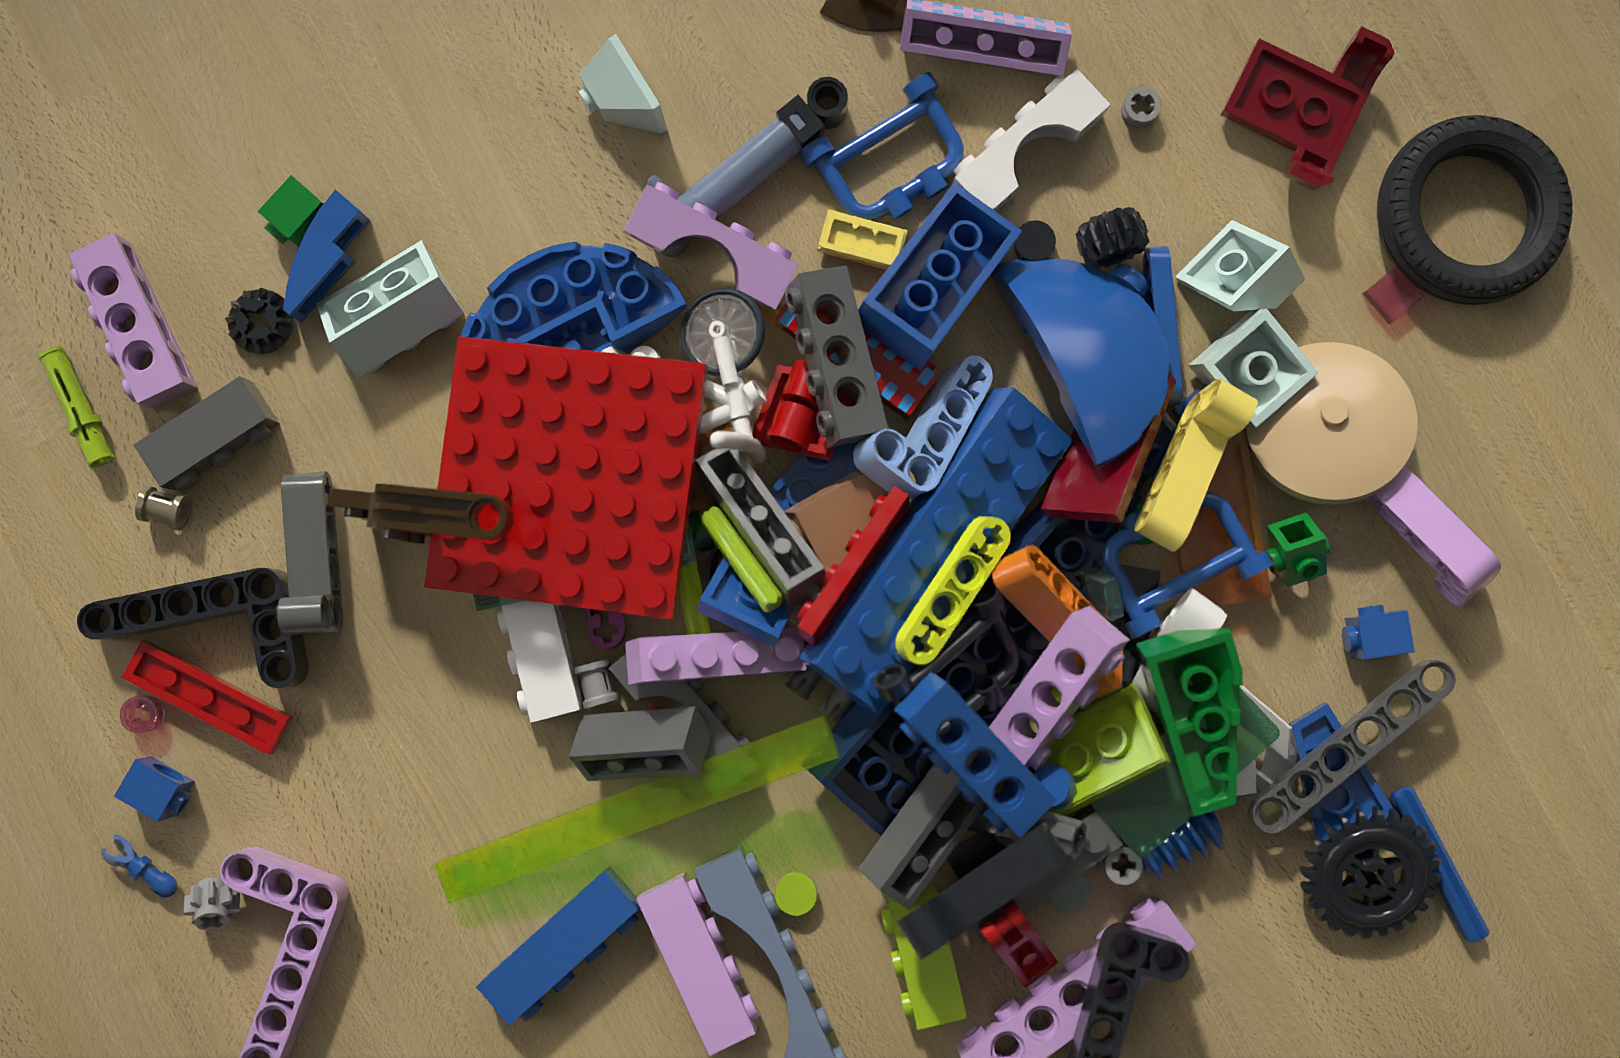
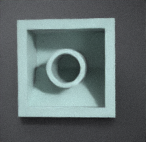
[1188,308,1319,428]

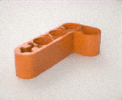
[991,545,1123,700]

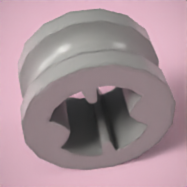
[1121,86,1161,128]

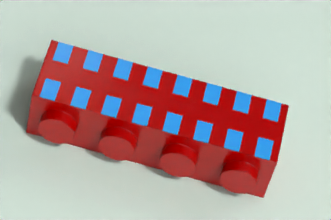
[775,303,939,421]

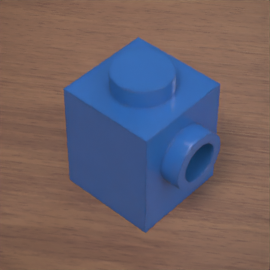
[1342,605,1415,659]

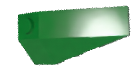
[1136,628,1243,817]

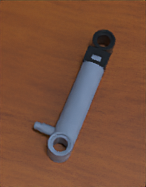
[647,76,848,257]

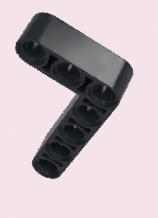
[77,568,309,688]

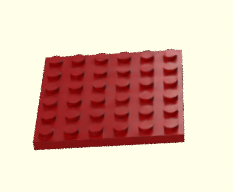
[424,336,708,620]

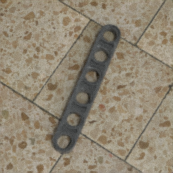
[1248,660,1456,834]

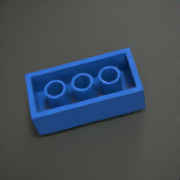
[858,182,1022,371]

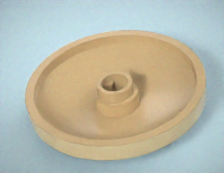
[1244,342,1418,505]

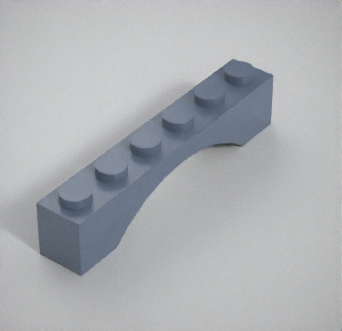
[694,845,847,1058]

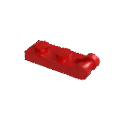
[978,901,1059,988]

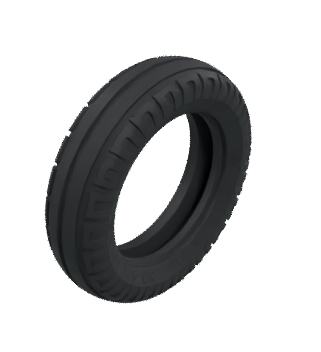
[1377,115,1573,305]

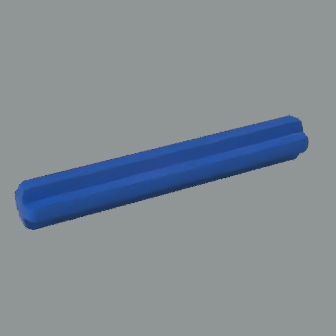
[1391,786,1489,943]

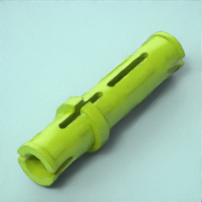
[37,346,115,468]

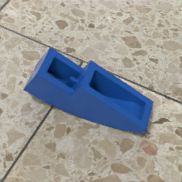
[283,189,371,322]

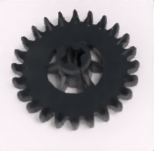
[1299,805,1441,939]

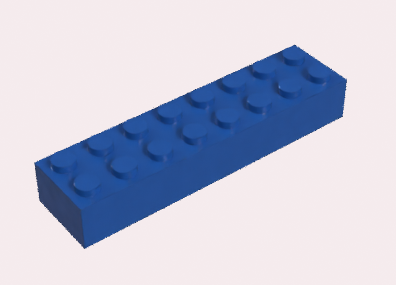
[799,387,1073,715]

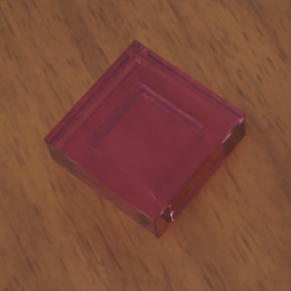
[1362,267,1424,324]

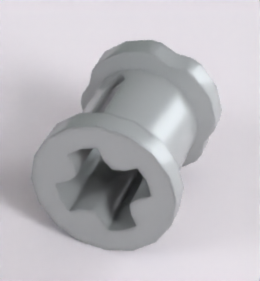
[573,659,620,709]
[1098,843,1143,885]

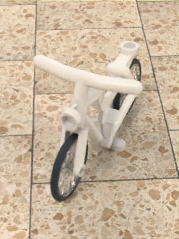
[601,288,767,463]

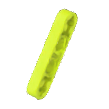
[895,516,1011,664]

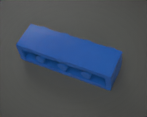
[476,866,640,1026]

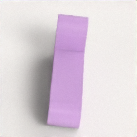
[1365,466,1501,607]

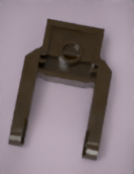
[328,483,514,544]

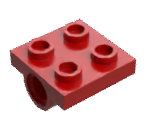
[752,360,851,461]

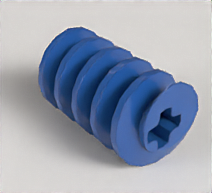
[1128,805,1225,881]

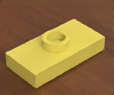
[817,209,908,270]

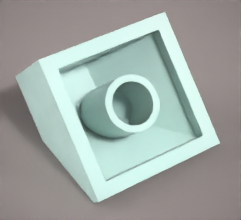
[578,34,667,134]
[1175,220,1305,311]

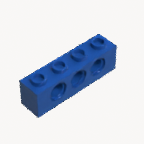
[894,672,1057,838]

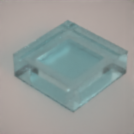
[1080,567,1124,621]

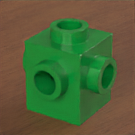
[1266,512,1331,587]

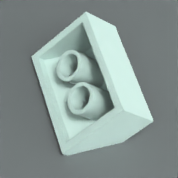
[316,240,464,378]

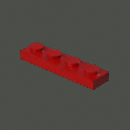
[797,486,909,646]
[121,640,293,755]

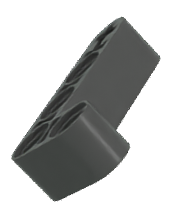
[277,471,343,636]

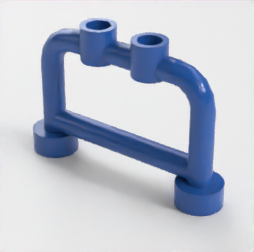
[799,72,964,221]
[1102,491,1274,639]

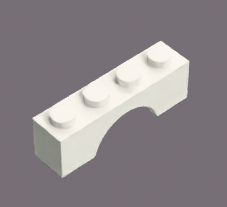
[953,69,1111,212]

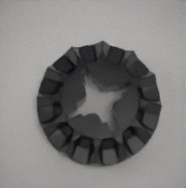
[225,287,293,354]

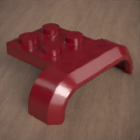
[1220,26,1395,191]

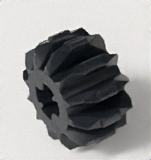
[1075,207,1150,268]

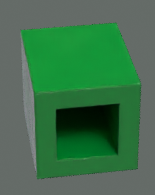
[257,175,324,247]

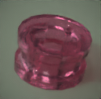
[120,695,165,733]

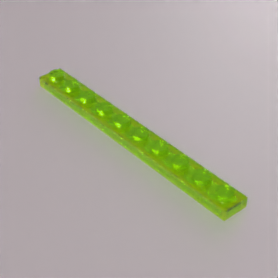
[433,714,840,904]

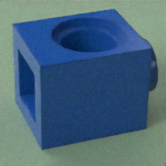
[113,756,194,822]

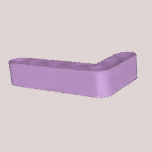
[220,846,349,1058]

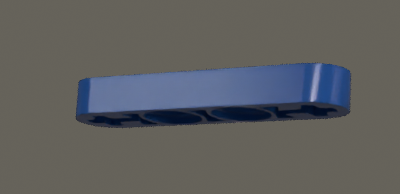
[1143,246,1183,406]

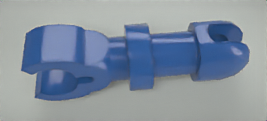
[101,835,177,898]

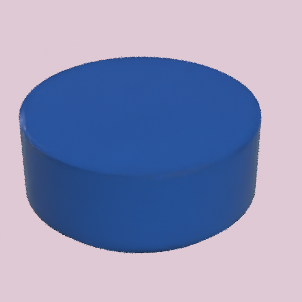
[1110,264,1150,298]
[1034,764,1076,810]

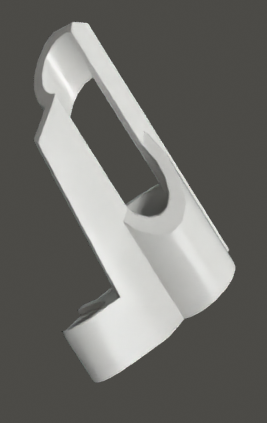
[1131,588,1297,792]

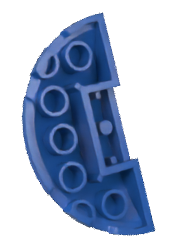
[461,242,688,354]
[992,258,1170,468]

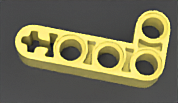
[1134,378,1258,552]

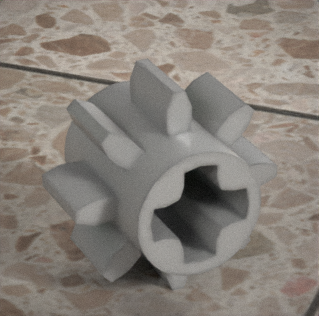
[184,877,240,931]

